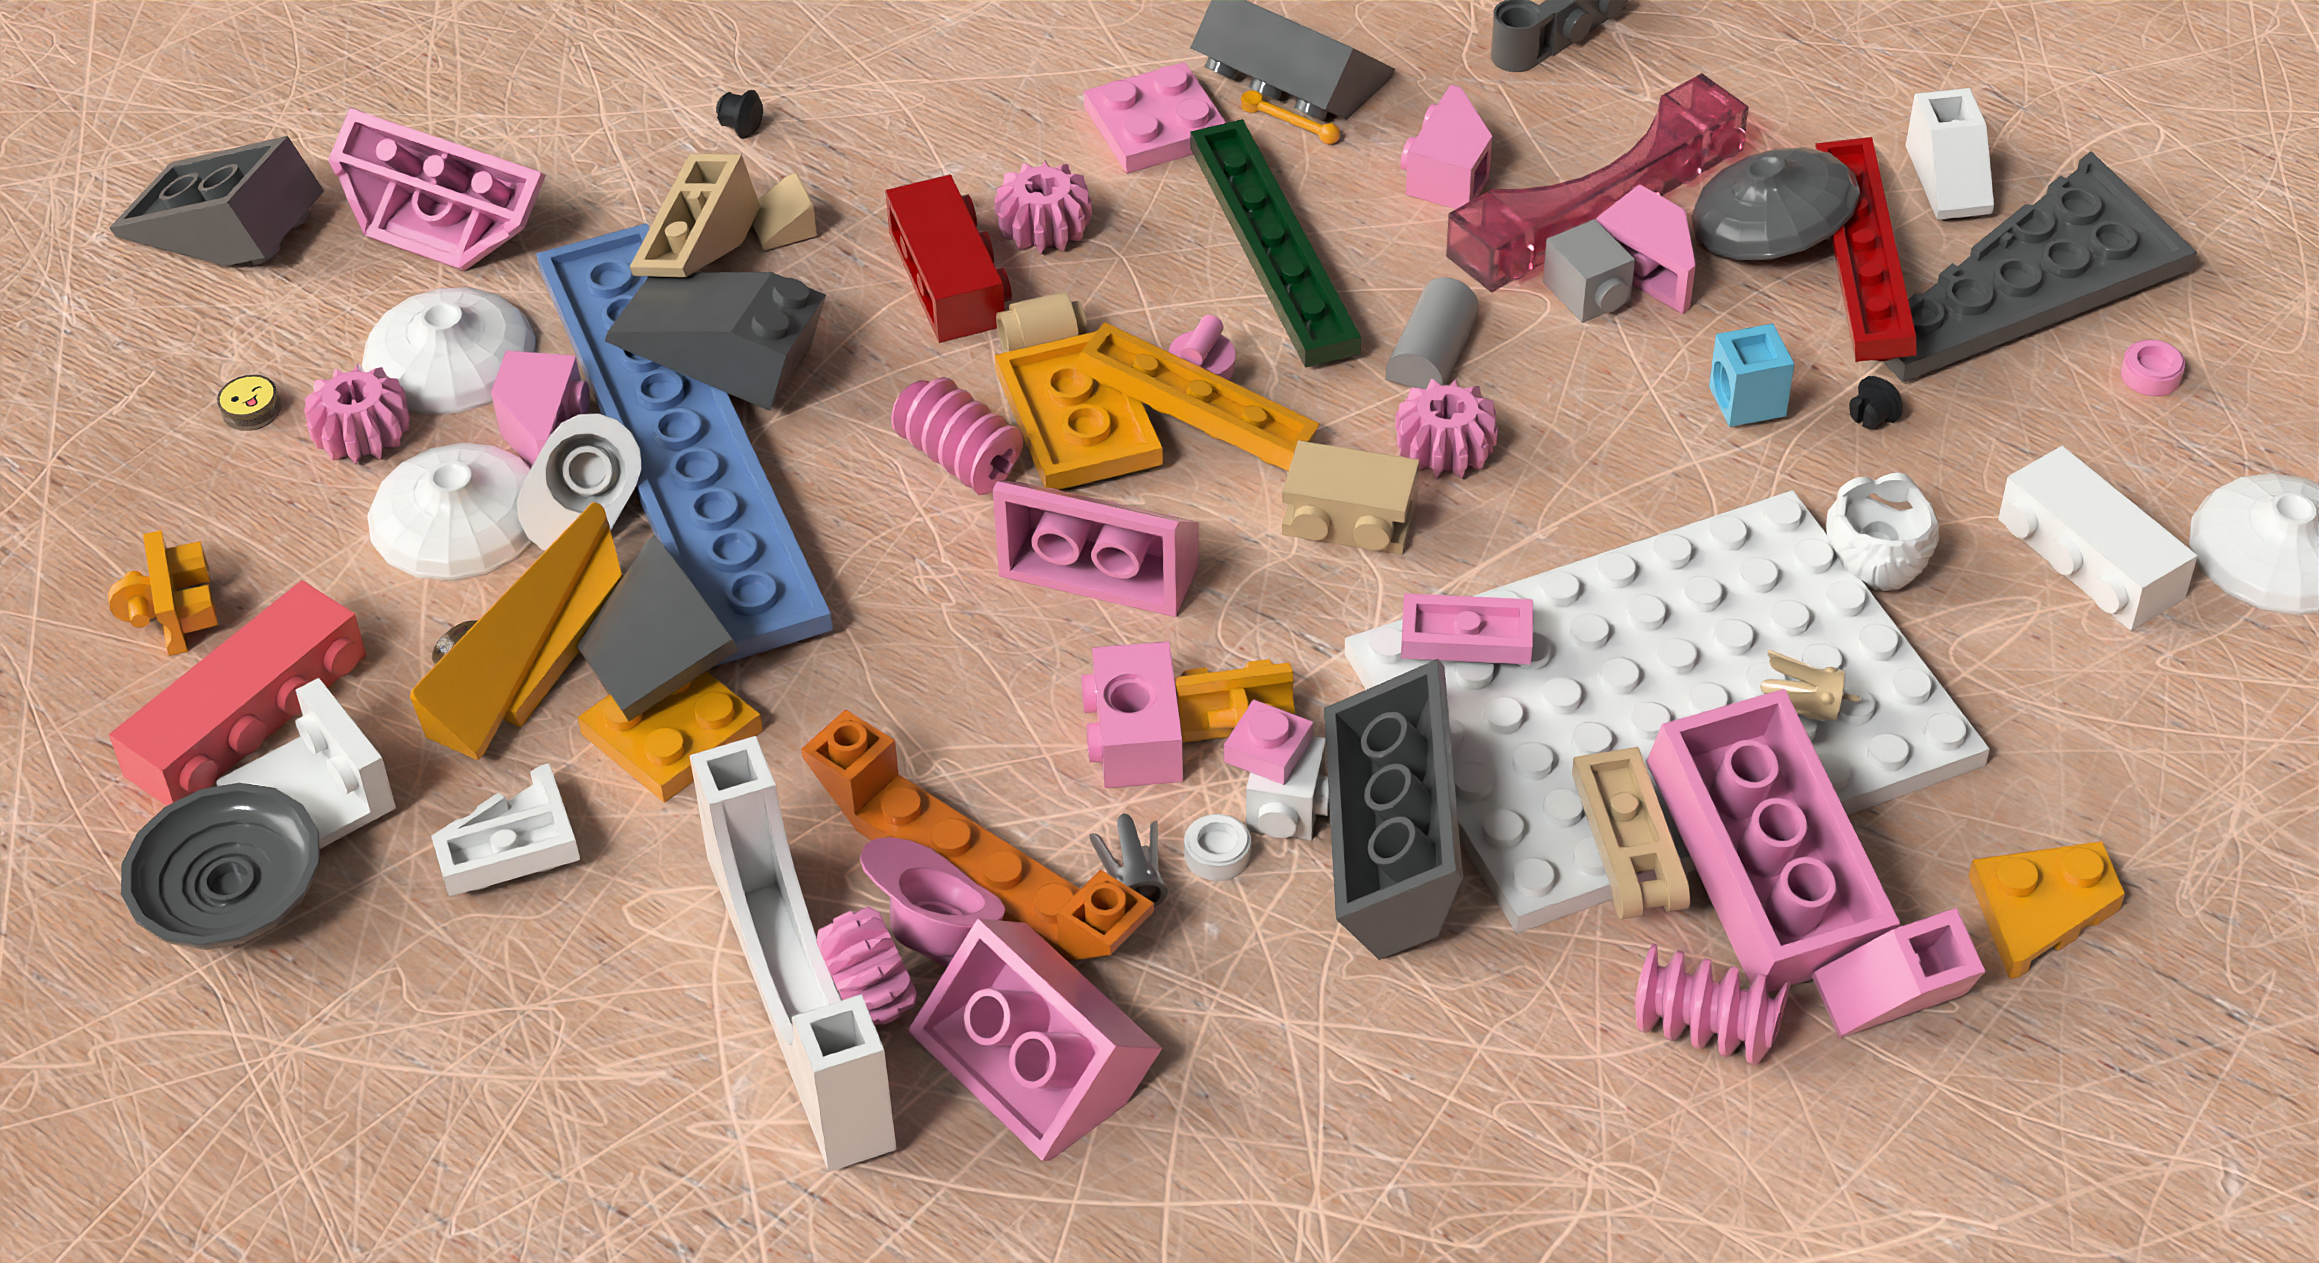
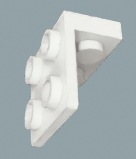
[216,678,396,849]

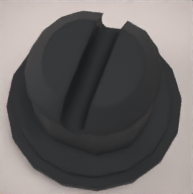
[716,90,763,139]
[1849,376,1903,429]

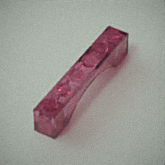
[1446,73,1749,293]

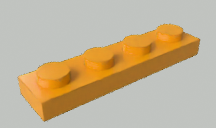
[1075,322,1320,471]

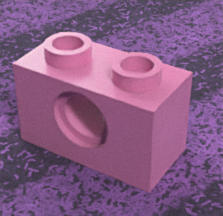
[1081,641,1183,788]

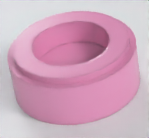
[2121,340,2185,396]

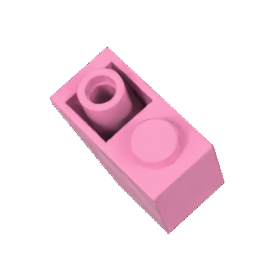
[1401,85,1492,213]
[491,350,590,467]
[1812,907,1986,1039]

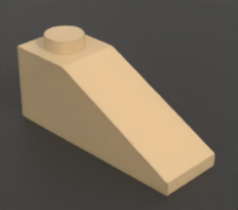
[630,153,761,277]

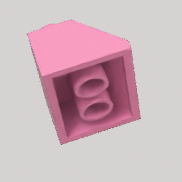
[993,481,1199,617]
[908,919,1162,1161]

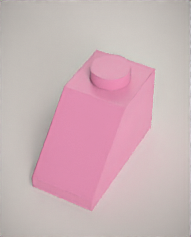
[1596,184,1696,314]

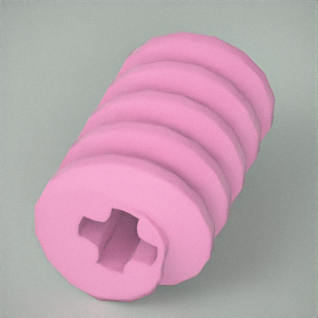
[891,377,1024,496]
[1634,943,1790,1066]

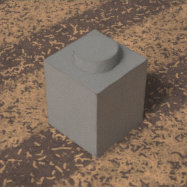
[1543,219,1635,323]

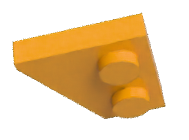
[1968,841,2125,979]

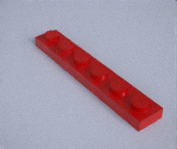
[1815,137,1917,362]

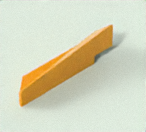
[410,502,623,761]

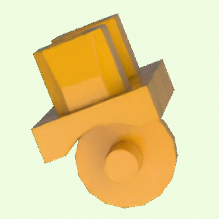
[108,530,219,656]
[1174,659,1295,743]

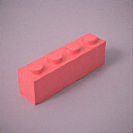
[109,580,366,806]

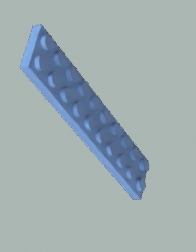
[536,223,833,667]

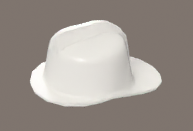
[517,413,642,551]

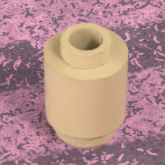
[996,292,1087,352]

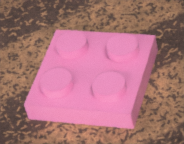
[1084,62,1226,174]

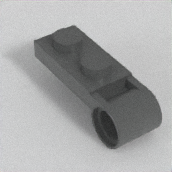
[1491,0,1627,72]

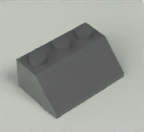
[1190,0,1395,121]

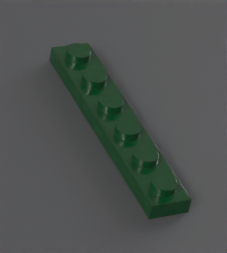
[1190,119,1361,368]

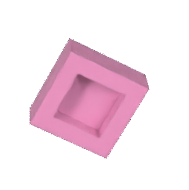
[1224,699,1313,785]

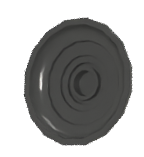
[1691,147,1861,260]
[121,783,320,950]

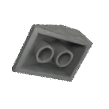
[109,136,324,266]
[605,272,826,411]

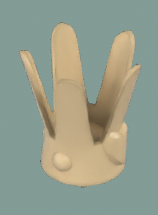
[1760,650,1860,721]

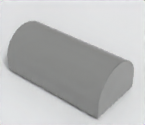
[1385,277,1479,390]

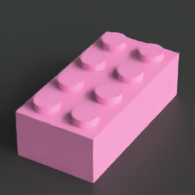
[1646,689,1900,993]

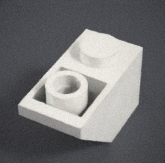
[1905,88,1994,220]

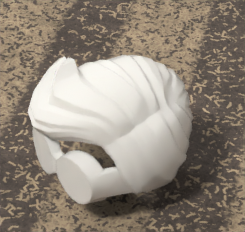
[1826,473,1939,591]

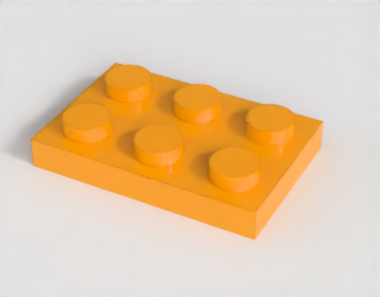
[994,331,1163,490]

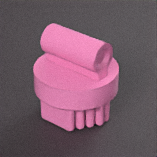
[1169,315,1236,381]

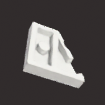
[431,763,580,897]

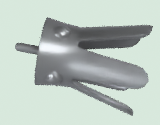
[1089,813,1168,908]

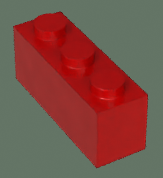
[885,174,1012,343]

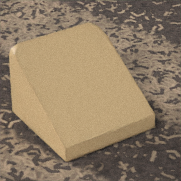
[751,172,817,251]

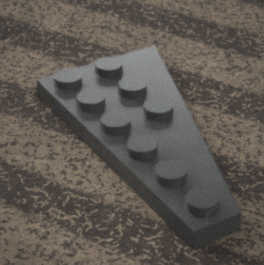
[1883,151,2197,382]

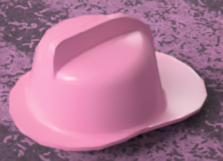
[859,837,1005,968]

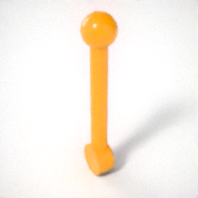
[1241,90,1340,145]

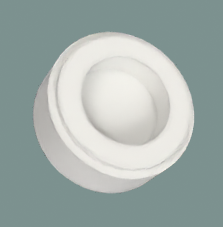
[1184,814,1251,881]

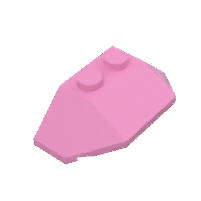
[328,108,546,271]

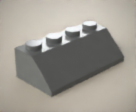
[1324,659,1463,960]

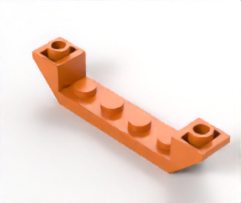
[801,709,1154,961]

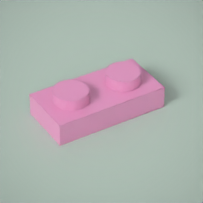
[1401,593,1533,665]

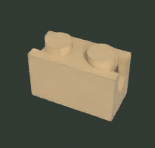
[1282,440,1419,555]

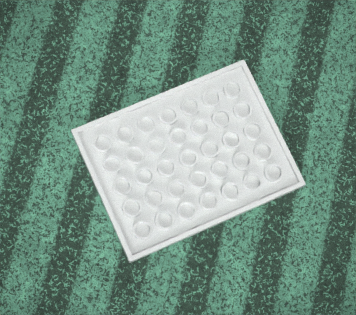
[1345,490,1990,934]

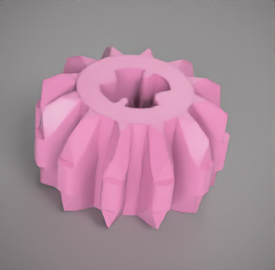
[994,160,1092,254]
[304,363,410,465]
[1395,378,1498,479]
[816,906,918,1026]

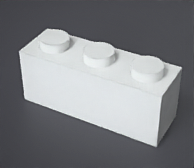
[1998,446,2198,631]

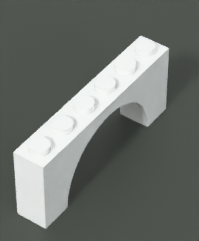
[690,736,897,1172]

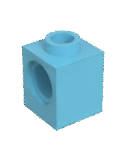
[1709,323,1794,427]

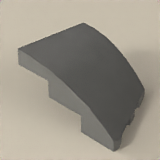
[577,535,738,721]

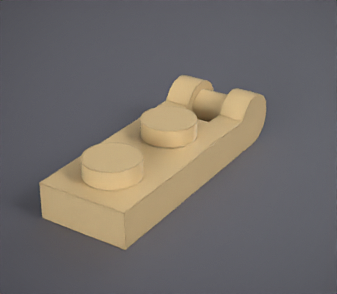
[1572,747,1690,920]

